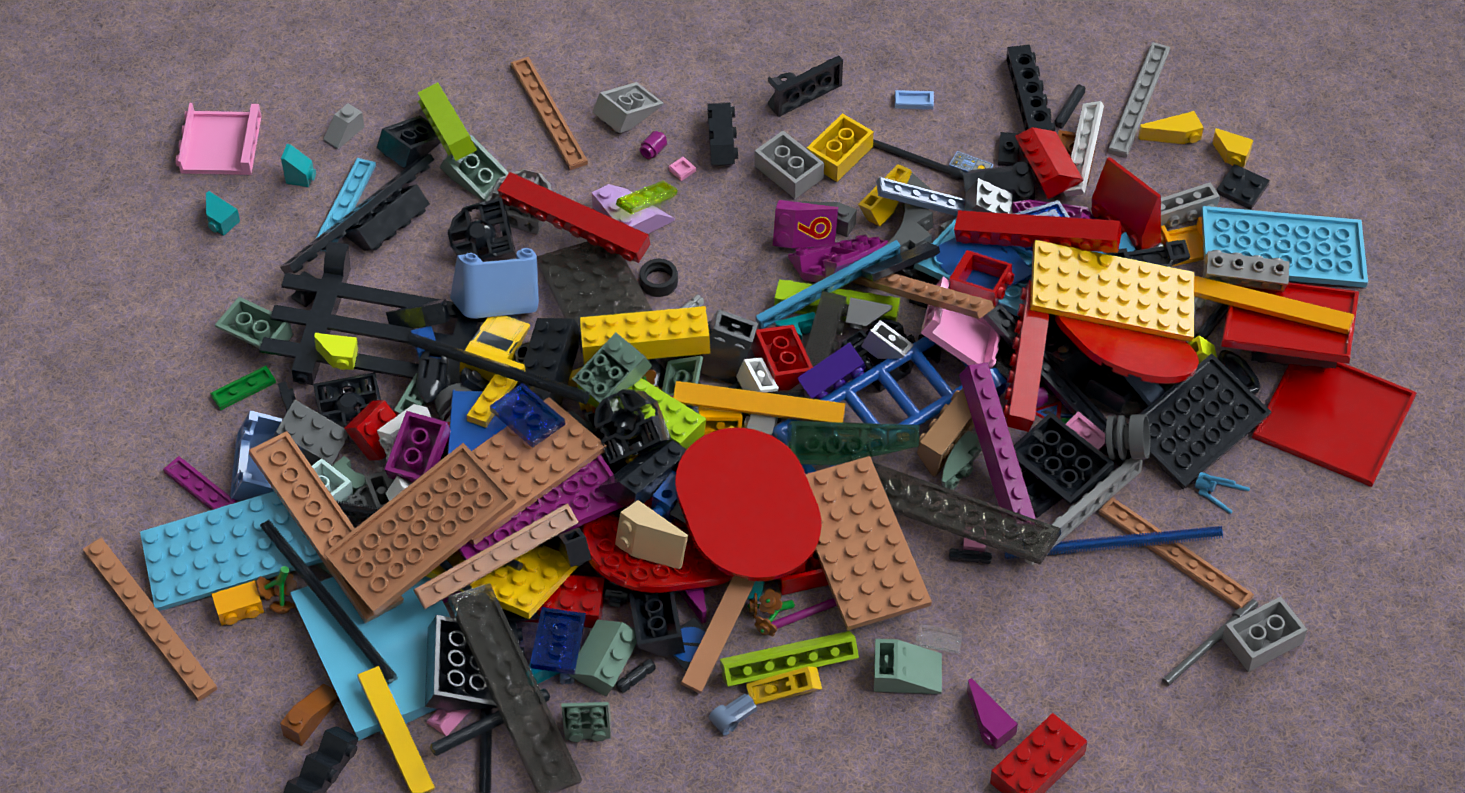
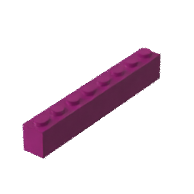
[959,362,1037,534]

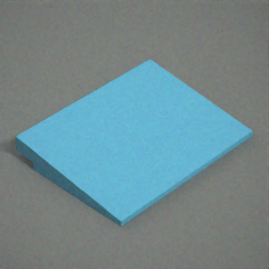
[290,576,450,740]

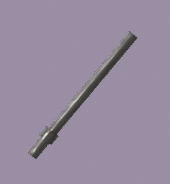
[1162,599,1258,686]

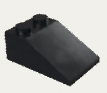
[376,115,441,168]

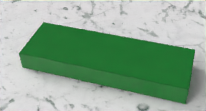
[210,366,276,411]

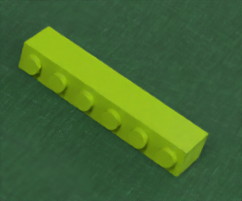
[418,82,477,161]
[774,279,900,325]
[720,631,859,686]

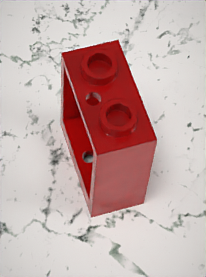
[949,250,1014,306]

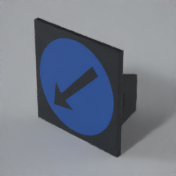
[671,617,707,671]

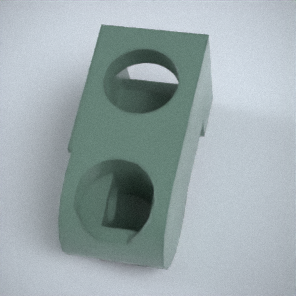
[332,456,365,495]

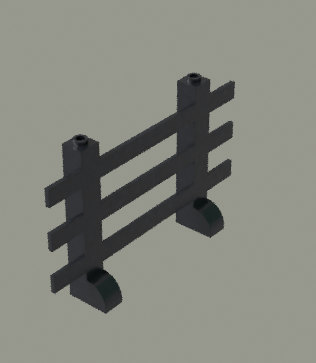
[259,241,518,389]

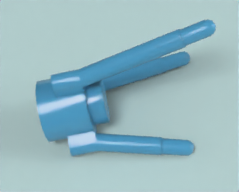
[1195,472,1250,514]

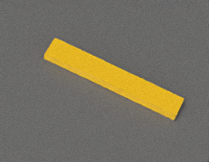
[357,666,435,793]

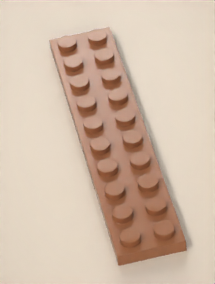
[249,431,404,623]

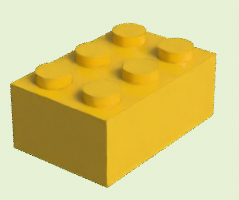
[806,113,874,182]

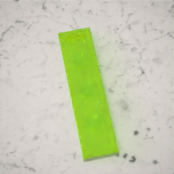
[616,180,678,214]

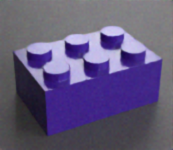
[798,343,866,400]

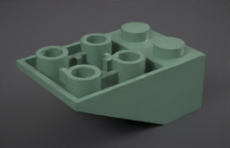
[572,332,652,403]
[874,639,942,694]
[561,702,611,742]

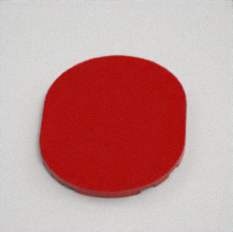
[1055,315,1199,384]
[675,428,822,581]
[583,497,733,593]

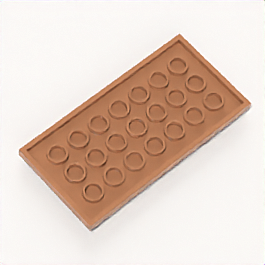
[469,397,606,545]
[324,443,517,615]
[806,456,932,631]

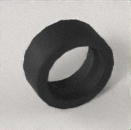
[639,258,678,297]

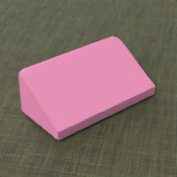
[426,709,472,736]

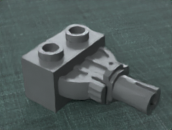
[343,471,391,520]

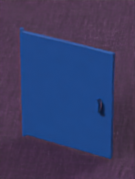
[933,237,1032,290]
[448,390,528,454]

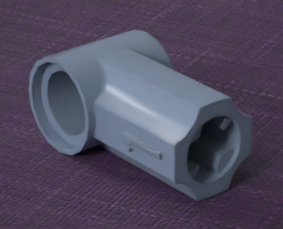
[709,694,757,736]

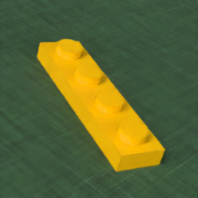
[467,359,525,428]

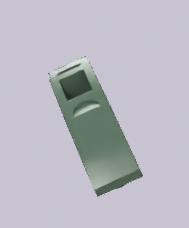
[941,430,982,494]

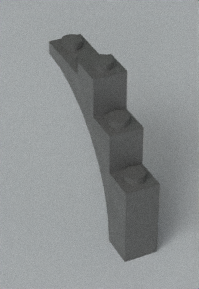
[885,166,933,253]

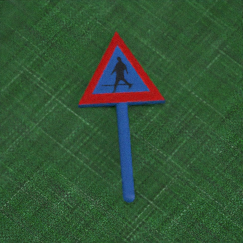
[1035,401,1073,419]

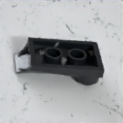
[963,162,1035,203]

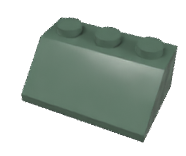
[215,297,293,348]
[567,620,637,696]

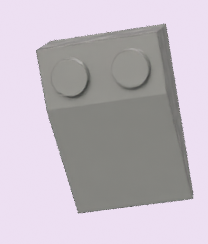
[592,82,664,133]

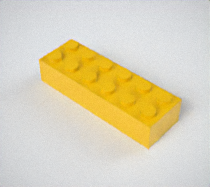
[580,306,710,365]

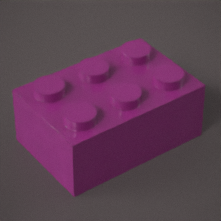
[384,411,451,483]

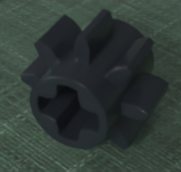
[604,582,628,607]

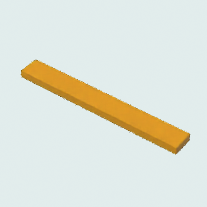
[1194,275,1354,334]
[673,381,845,426]

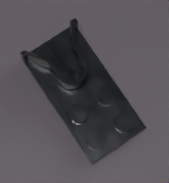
[768,55,843,117]

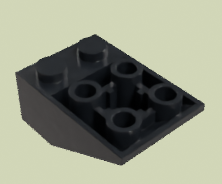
[700,309,758,384]
[1044,319,1096,380]

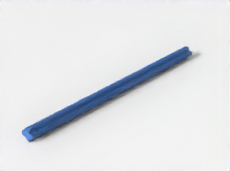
[1004,526,1223,559]

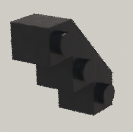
[707,102,738,165]
[283,726,359,793]

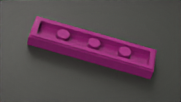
[163,456,237,510]

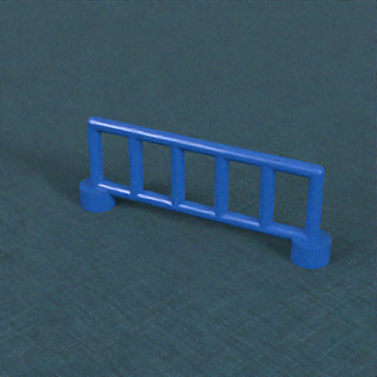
[772,336,1009,474]

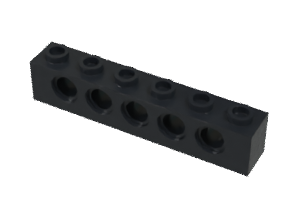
[1006,44,1055,131]

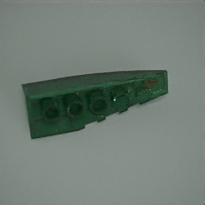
[787,421,919,466]

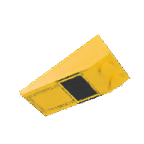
[460,315,530,382]

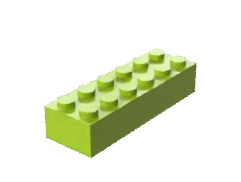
[578,378,706,449]

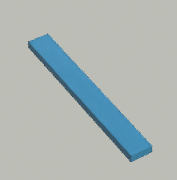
[756,240,900,329]

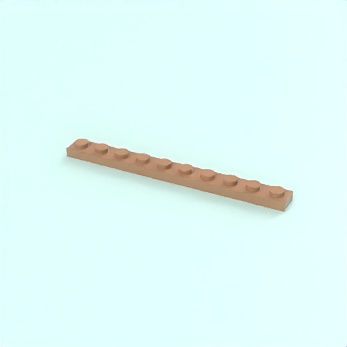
[851,273,994,319]
[83,537,218,702]

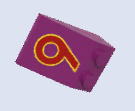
[772,200,839,248]

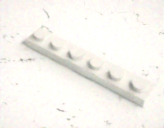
[1064,101,1104,197]

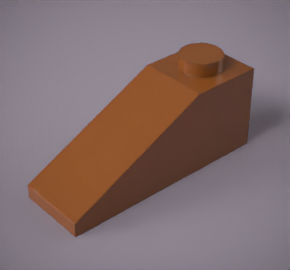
[280,684,339,746]

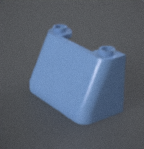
[450,248,539,318]
[230,411,282,501]

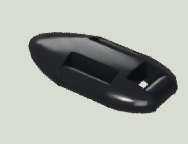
[416,349,449,403]
[1218,350,1260,394]

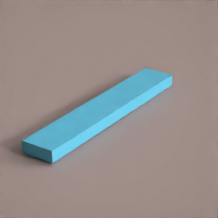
[316,158,376,252]

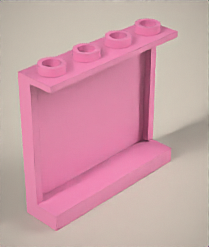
[176,103,262,175]
[921,277,1001,369]

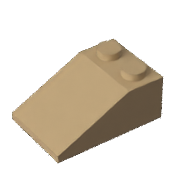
[615,500,688,569]

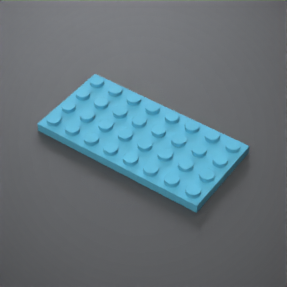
[1201,206,1368,288]
[140,491,323,611]

